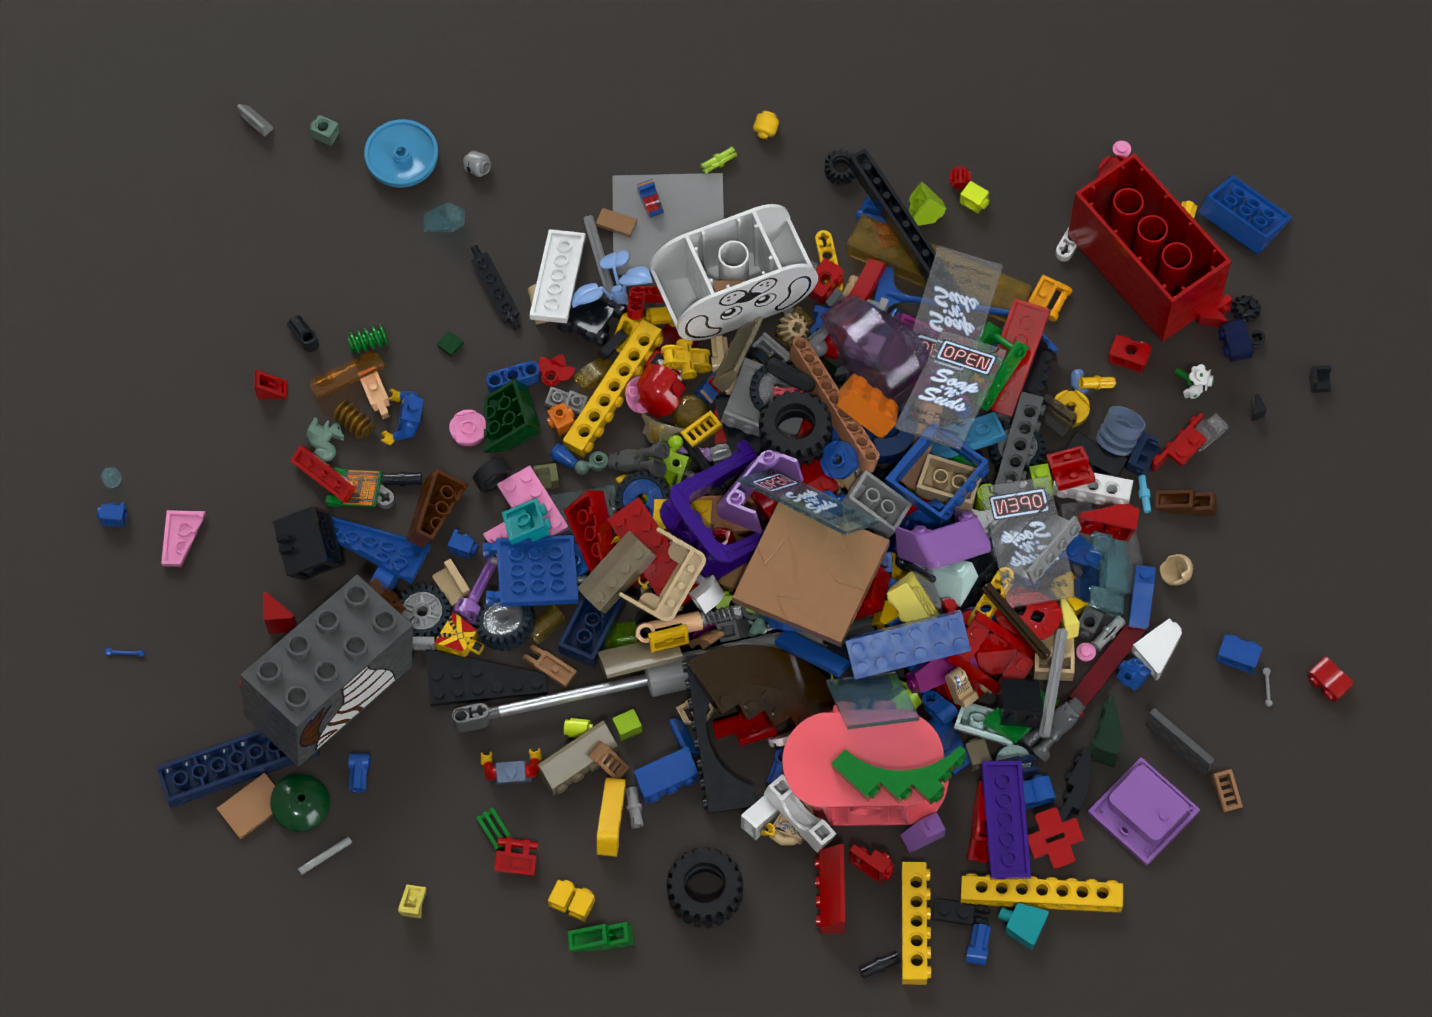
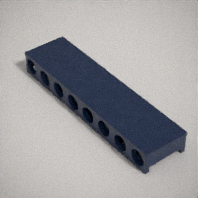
[156,730,320,808]

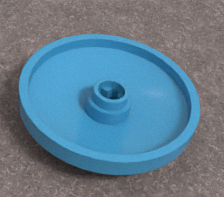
[364,119,438,188]

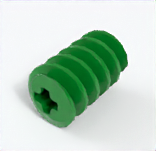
[348,324,389,356]

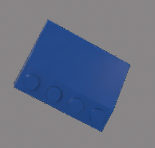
[1198,175,1292,254]

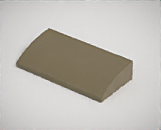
[712,316,763,392]
[598,639,683,678]

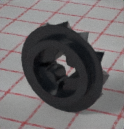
[1231,294,1261,323]

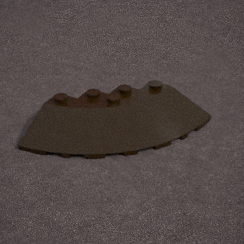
[686,644,843,730]

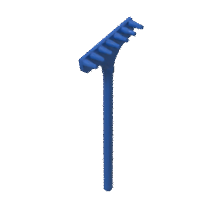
[870,266,1010,325]

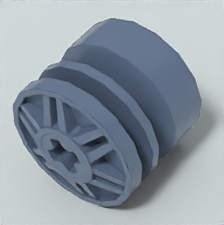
[1096,406,1146,456]

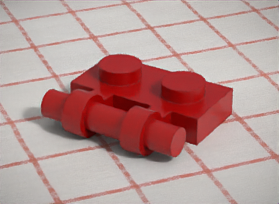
[494,836,538,876]

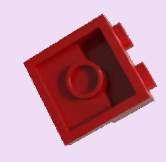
[849,844,895,885]

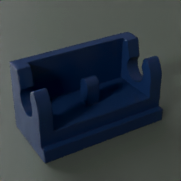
[1126,431,1160,477]

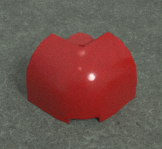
[636,364,686,418]

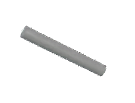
[297,836,353,875]

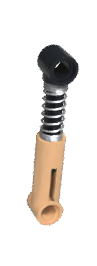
[635,604,760,643]

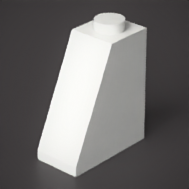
[1131,618,1182,680]
[741,795,781,840]

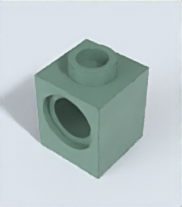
[310,115,340,146]

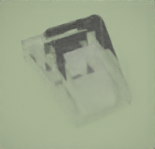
[1195,413,1229,452]

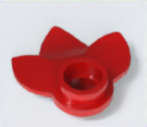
[538,354,575,387]

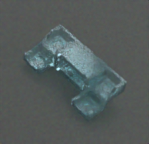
[1088,531,1131,616]

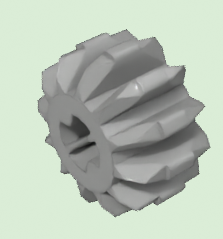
[710,443,732,465]

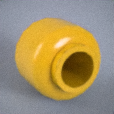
[753,111,779,139]

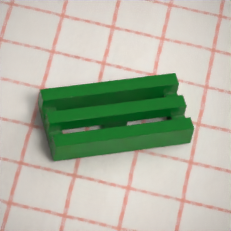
[476,807,513,851]

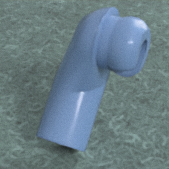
[1070,369,1089,395]

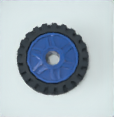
[615,471,670,517]

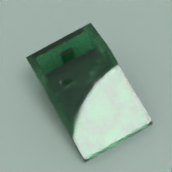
[1090,694,1123,767]

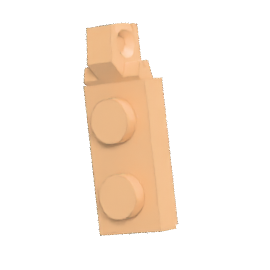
[358,368,390,419]

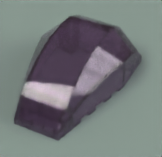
[821,294,936,400]

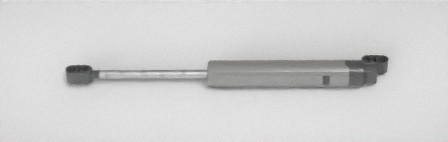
[452,614,875,732]

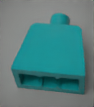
[998,903,1049,950]

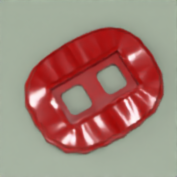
[995,587,1062,640]

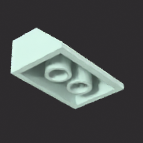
[914,560,979,607]
[954,703,1013,747]

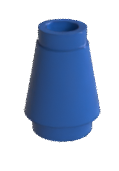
[549,443,579,469]

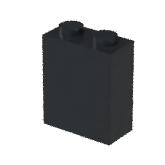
[997,678,1043,728]

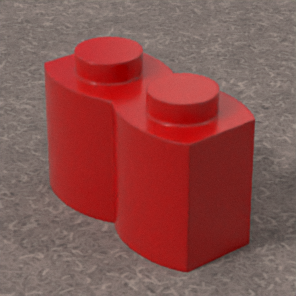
[1307,656,1354,703]

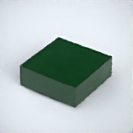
[437,331,464,357]

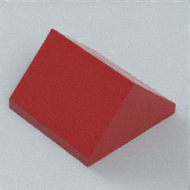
[263,592,298,634]

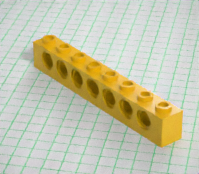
[563,319,664,458]
[960,873,1123,912]

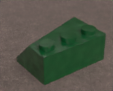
[483,379,541,453]

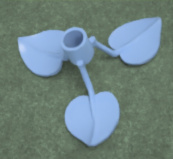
[572,250,653,308]

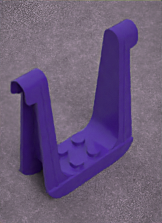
[660,440,765,580]

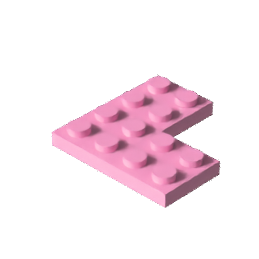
[483,465,569,557]

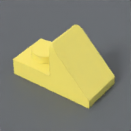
[398,885,426,918]

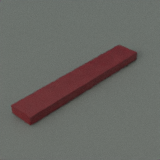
[1068,619,1153,707]

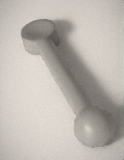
[1262,668,1273,707]

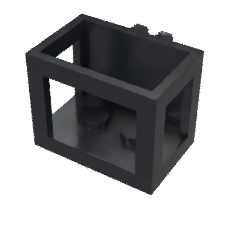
[273,506,344,580]

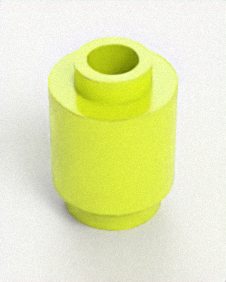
[564,718,593,738]

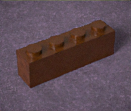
[406,468,469,548]

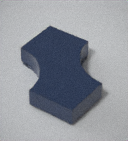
[1074,565,1101,603]

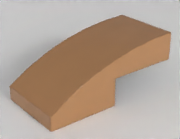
[689,630,725,650]

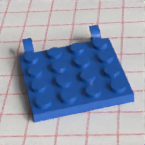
[483,535,579,607]

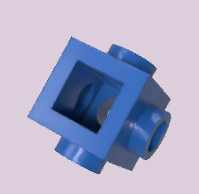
[1116,657,1152,691]

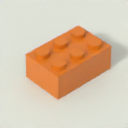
[836,373,899,438]

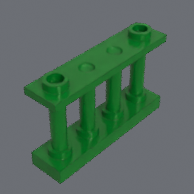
[950,321,1029,411]

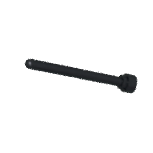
[895,556,936,583]

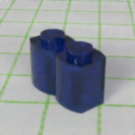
[1218,319,1253,362]

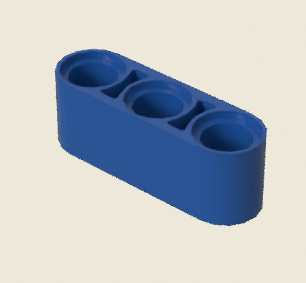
[486,361,540,393]

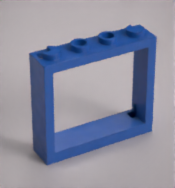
[885,422,989,525]

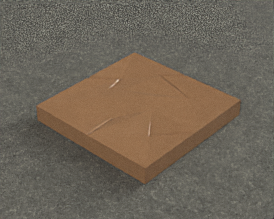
[732,496,890,647]

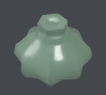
[748,614,769,637]

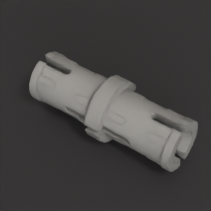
[1091,615,1126,651]
[625,787,644,828]

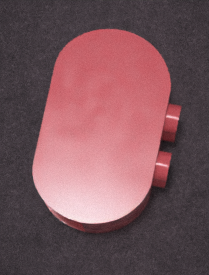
[782,703,949,826]

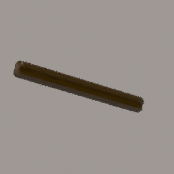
[982,583,1051,660]

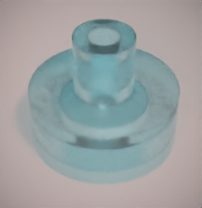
[101,467,121,488]

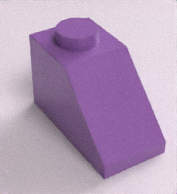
[900,812,946,853]

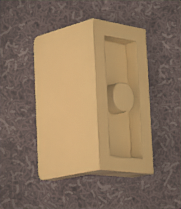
[432,559,470,607]

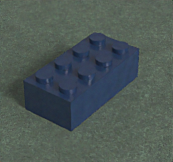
[558,593,627,668]

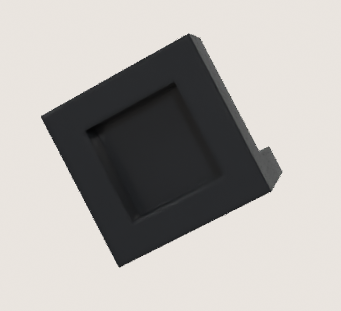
[1309,365,1332,393]

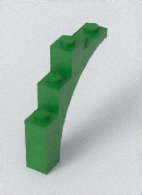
[831,746,967,805]

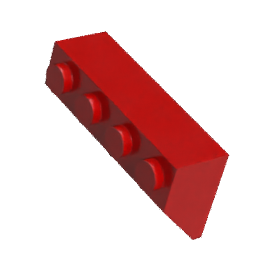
[815,844,845,934]

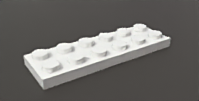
[530,229,586,323]

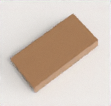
[596,208,637,238]

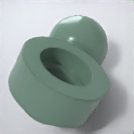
[574,451,608,475]

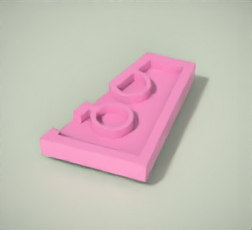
[161,510,206,567]

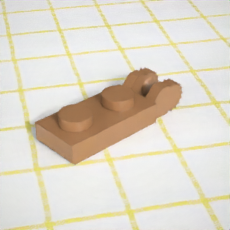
[523,645,577,688]

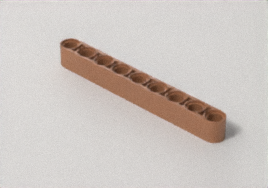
[789,337,880,473]

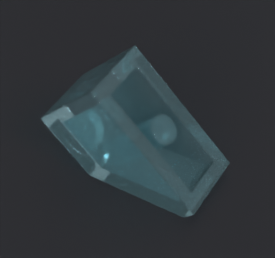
[423,202,465,232]

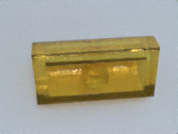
[530,605,566,645]

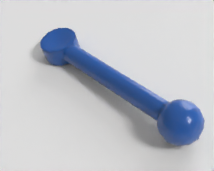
[105,648,145,657]

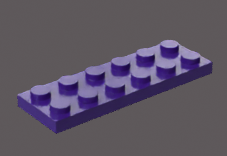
[981,761,1031,880]

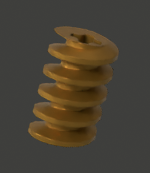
[333,400,376,440]

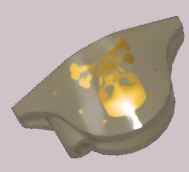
[641,413,685,445]

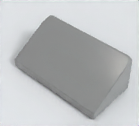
[237,104,273,137]

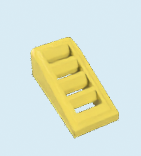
[1060,597,1080,639]

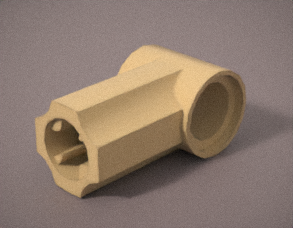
[711,335,728,372]

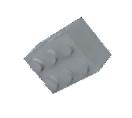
[840,470,912,539]

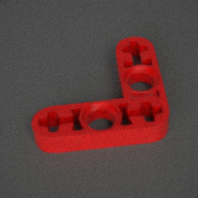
[627,286,664,320]

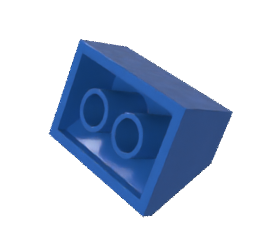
[634,746,699,804]

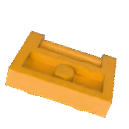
[1028,275,1073,322]

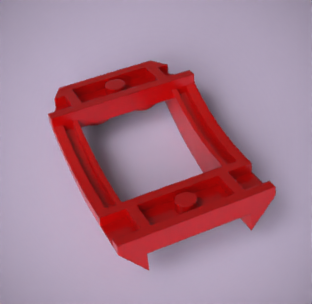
[946,611,1034,694]

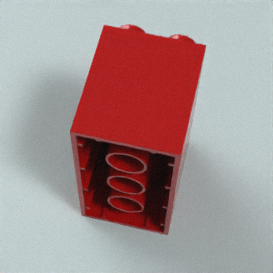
[1068,153,1232,342]

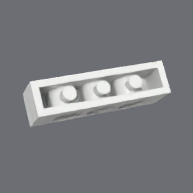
[1053,473,1133,506]

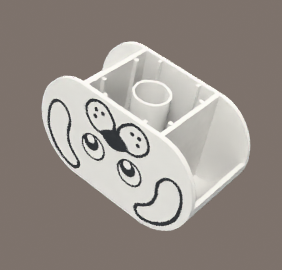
[649,204,818,341]

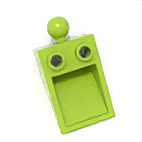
[639,435,692,503]

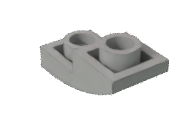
[544,386,587,414]

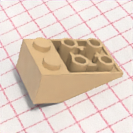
[1033,625,1075,681]

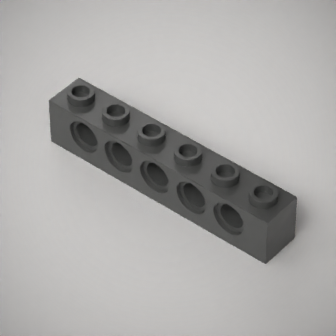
[993,391,1046,497]

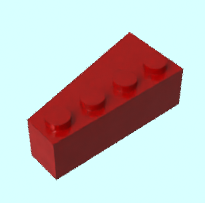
[563,490,615,573]

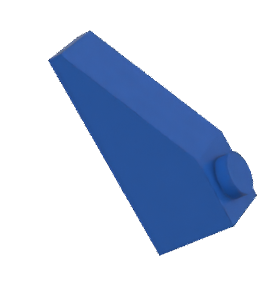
[1128,565,1156,630]

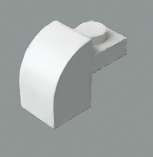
[688,574,724,614]

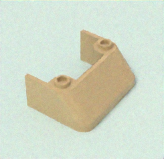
[619,527,706,622]

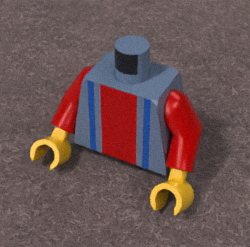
[481,748,542,785]

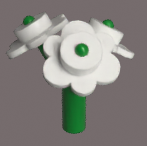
[1174,364,1214,399]

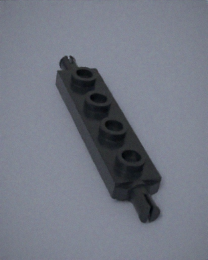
[471,245,521,330]

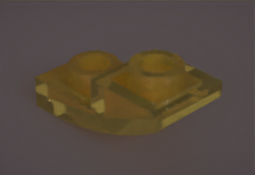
[574,357,613,390]

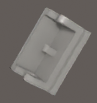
[752,332,792,365]

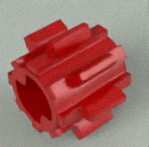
[949,166,971,190]

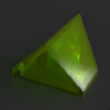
[604,621,637,650]

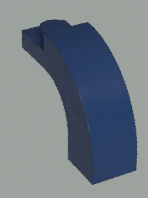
[872,404,918,464]

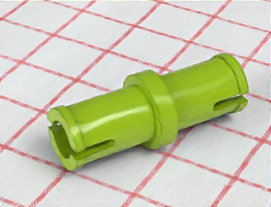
[700,146,737,174]

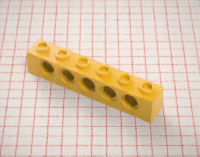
[901,862,931,985]

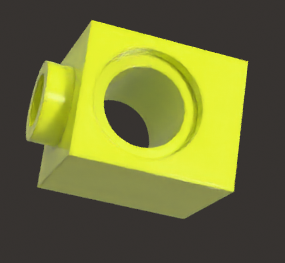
[960,181,990,214]

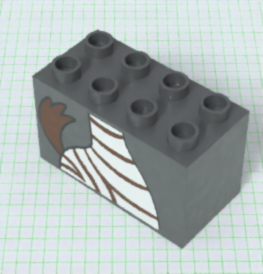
[241,575,413,767]

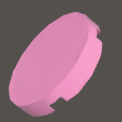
[449,410,486,446]

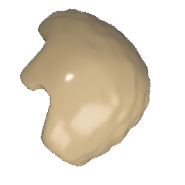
[1159,554,1193,586]

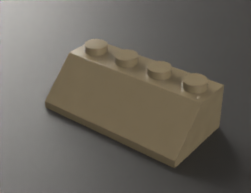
[578,530,657,614]
[538,721,618,796]

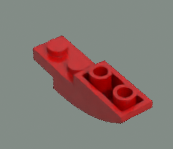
[966,781,988,863]

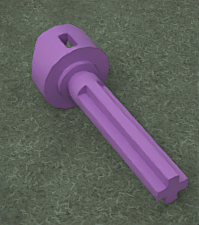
[453,557,497,625]

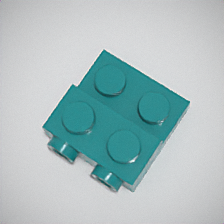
[502,498,552,545]

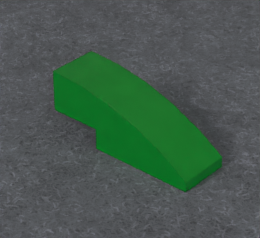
[568,922,634,952]

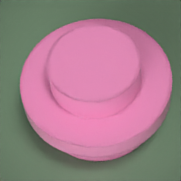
[1113,141,1131,157]
[1076,643,1096,662]

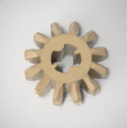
[777,312,810,344]

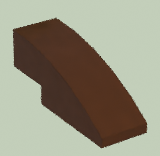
[1155,489,1217,516]

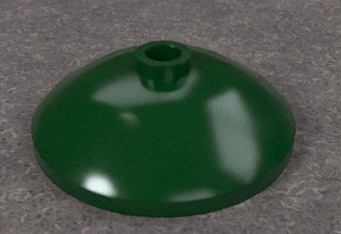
[270,773,330,832]

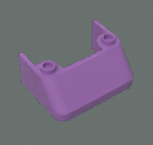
[716,450,804,534]
[895,508,991,569]

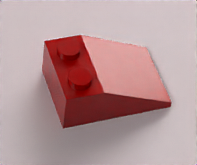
[1077,504,1139,543]

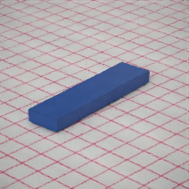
[775,630,850,678]

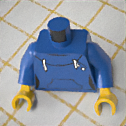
[381,389,424,445]

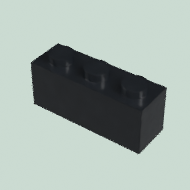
[1066,432,1128,478]

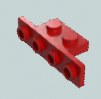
[1151,412,1207,473]
[712,713,778,746]

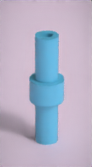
[1138,475,1151,513]

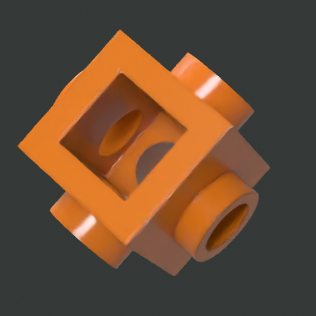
[546,403,575,437]

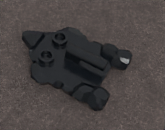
[557,298,627,346]
[1022,335,1057,403]

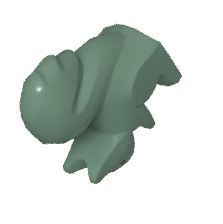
[306,417,344,462]

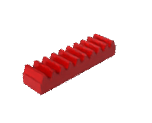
[290,445,357,503]

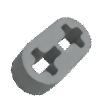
[377,484,395,509]

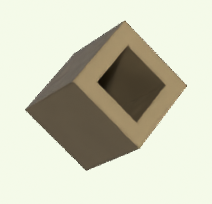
[965,738,992,771]

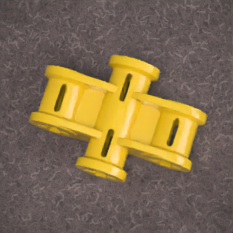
[661,339,712,380]

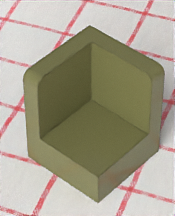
[534,463,560,490]

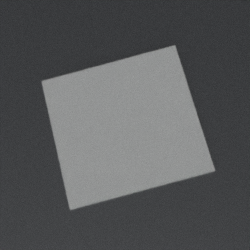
[613,173,724,275]

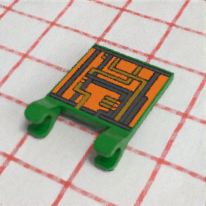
[325,467,382,507]

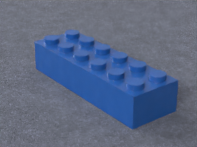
[845,610,971,679]

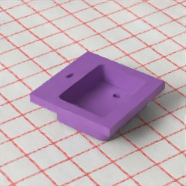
[1087,757,1200,867]

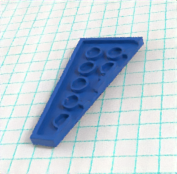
[331,516,431,584]

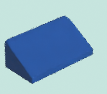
[669,718,699,757]

